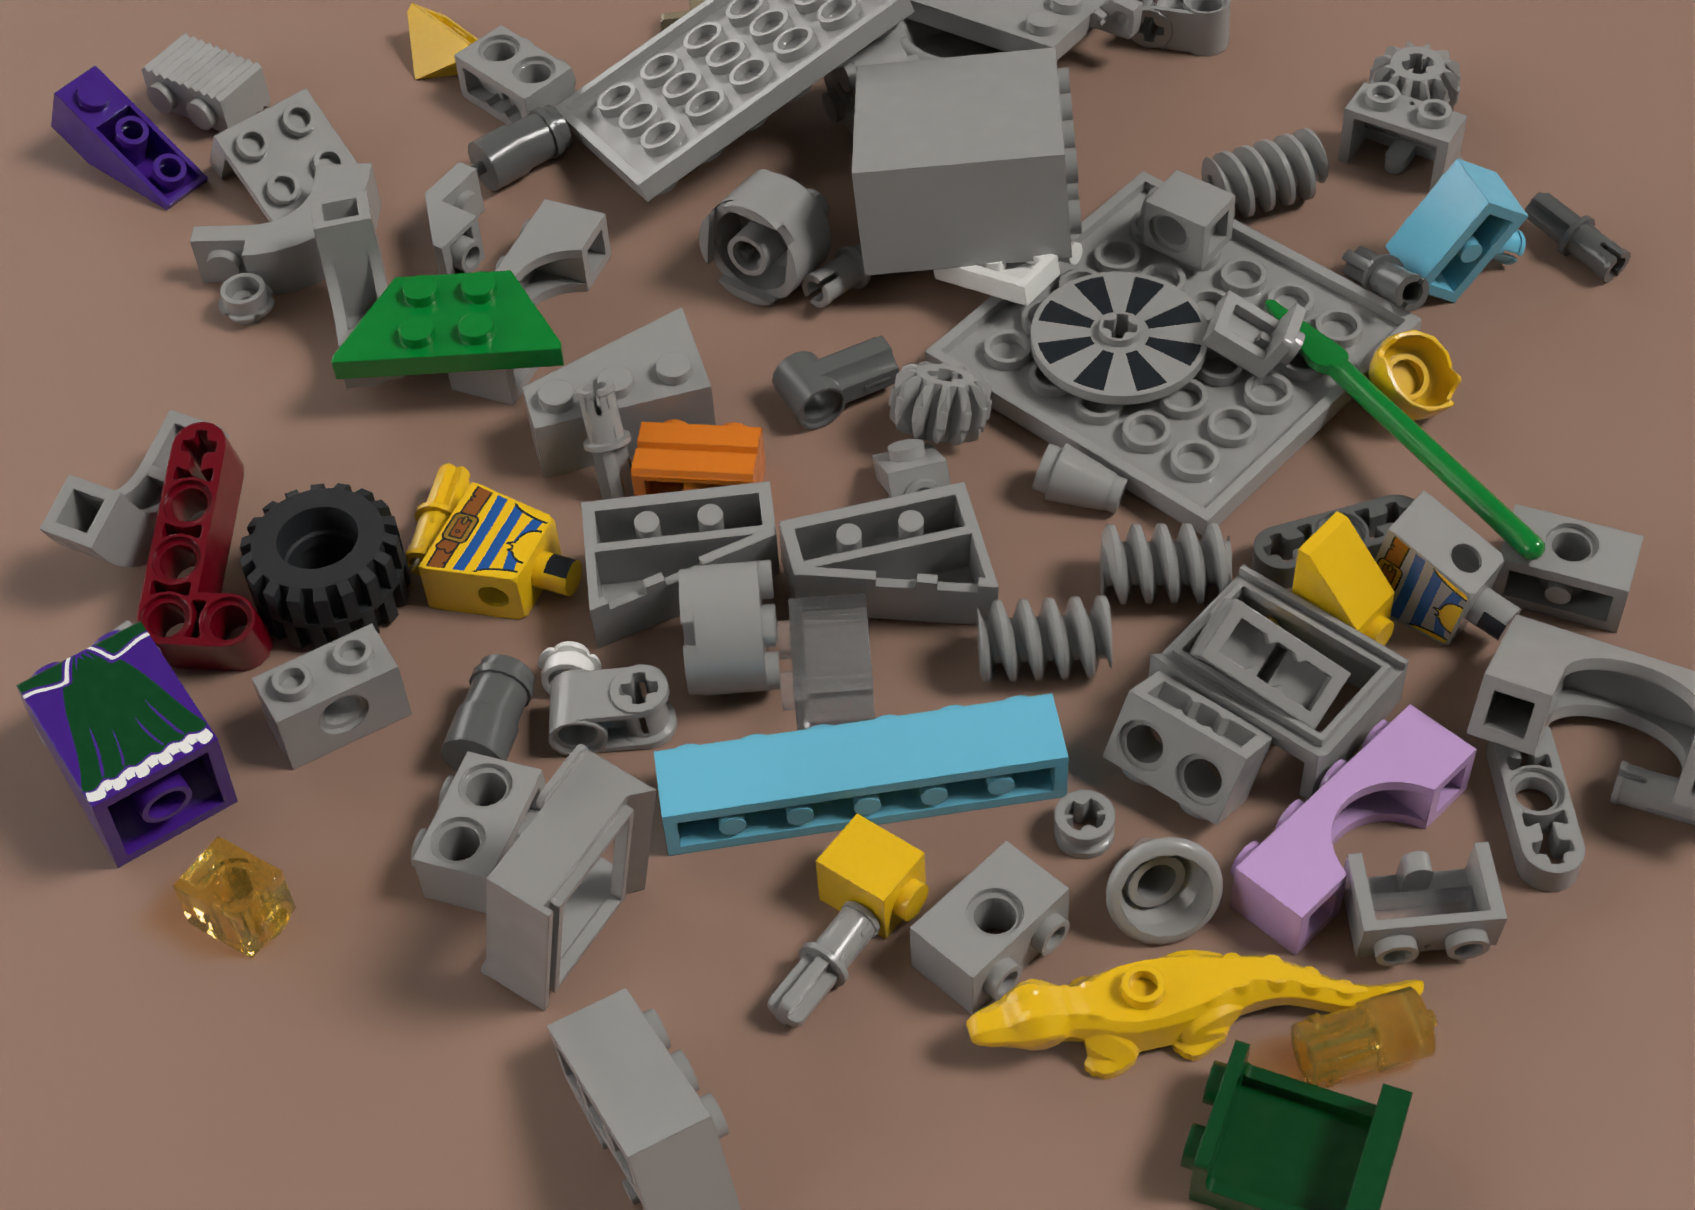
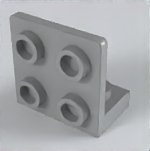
[209,88,358,222]

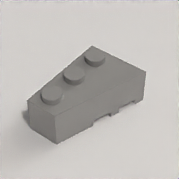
[581,481,780,649]

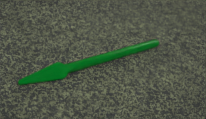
[1264,299,1545,560]

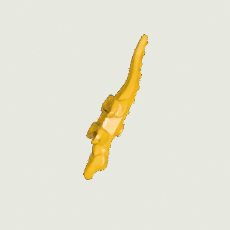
[966,950,1425,1080]

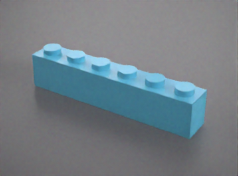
[654,693,1069,856]

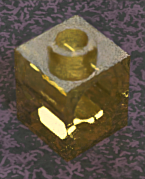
[173,836,296,959]

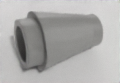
[1032,443,1128,514]

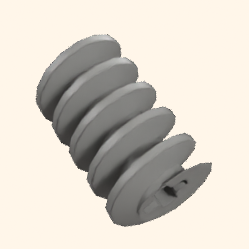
[1201,128,1329,219]
[1100,523,1232,604]
[977,595,1112,683]

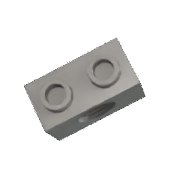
[1491,504,1644,633]
[251,624,412,770]
[910,840,1070,1015]

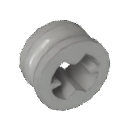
[1054,790,1115,859]

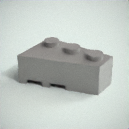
[522,307,716,478]
[779,482,999,625]
[547,988,741,1210]

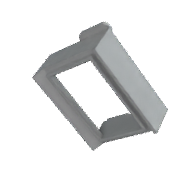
[1149,564,1409,801]
[480,744,657,1011]

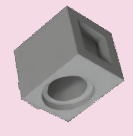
[1141,169,1236,270]

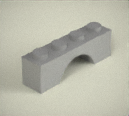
[448,199,612,406]

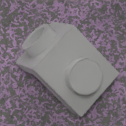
[1202,290,1307,379]
[872,439,951,498]

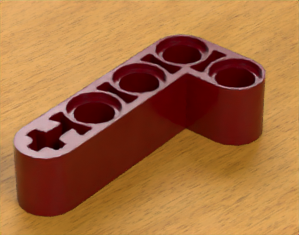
[136,421,273,671]

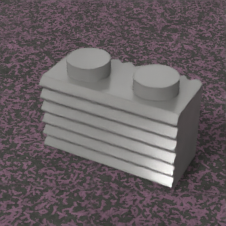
[141,33,271,132]

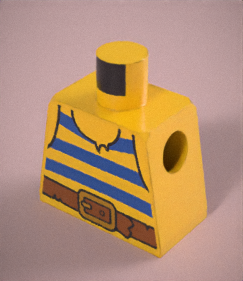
[418,482,582,620]

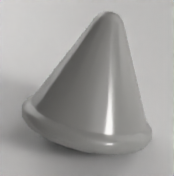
[1106,837,1223,945]

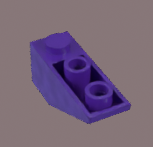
[51,65,208,210]

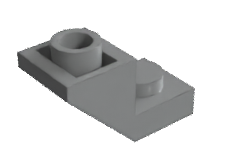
[425,162,485,275]

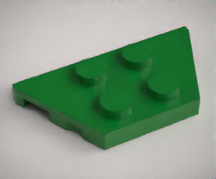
[331,270,564,379]

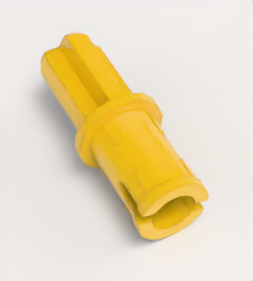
[405,463,471,576]

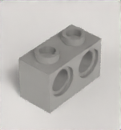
[454,25,576,125]
[1188,598,1351,730]
[1102,671,1274,825]
[411,751,546,913]

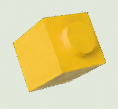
[816,814,929,939]

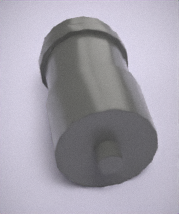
[468,105,572,191]
[440,654,535,771]

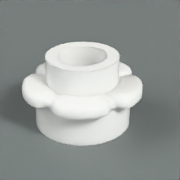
[538,641,602,694]

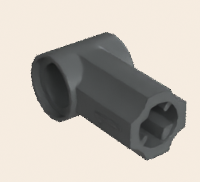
[772,336,899,429]

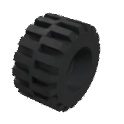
[240,483,411,649]

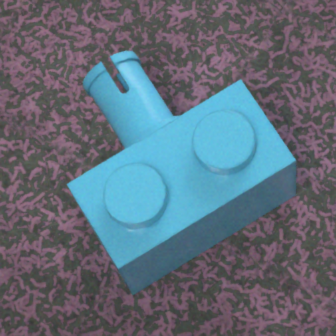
[1386,158,1529,303]

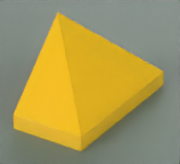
[407,3,478,80]

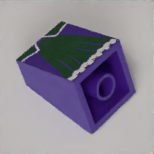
[16,621,238,868]

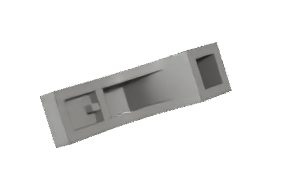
[190,163,382,295]
[310,190,405,389]
[40,409,230,568]

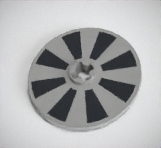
[1030,271,1208,405]

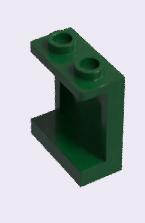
[1180,1040,1413,1210]

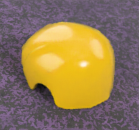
[1368,330,1462,421]

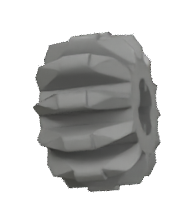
[1369,41,1461,111]
[888,361,992,446]

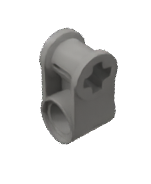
[1131,0,1230,56]
[549,664,678,756]

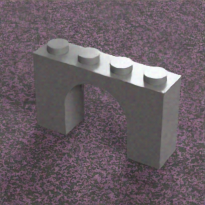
[1466,614,1695,810]

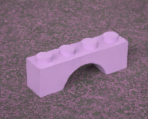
[1230,704,1477,956]

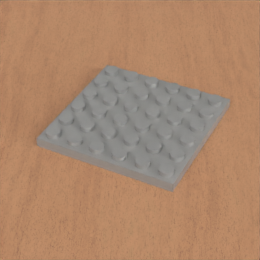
[925,171,1422,536]

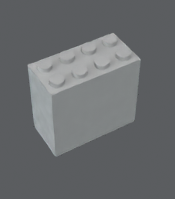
[852,47,1082,275]

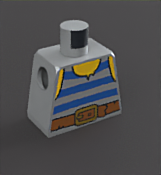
[1375,490,1521,645]

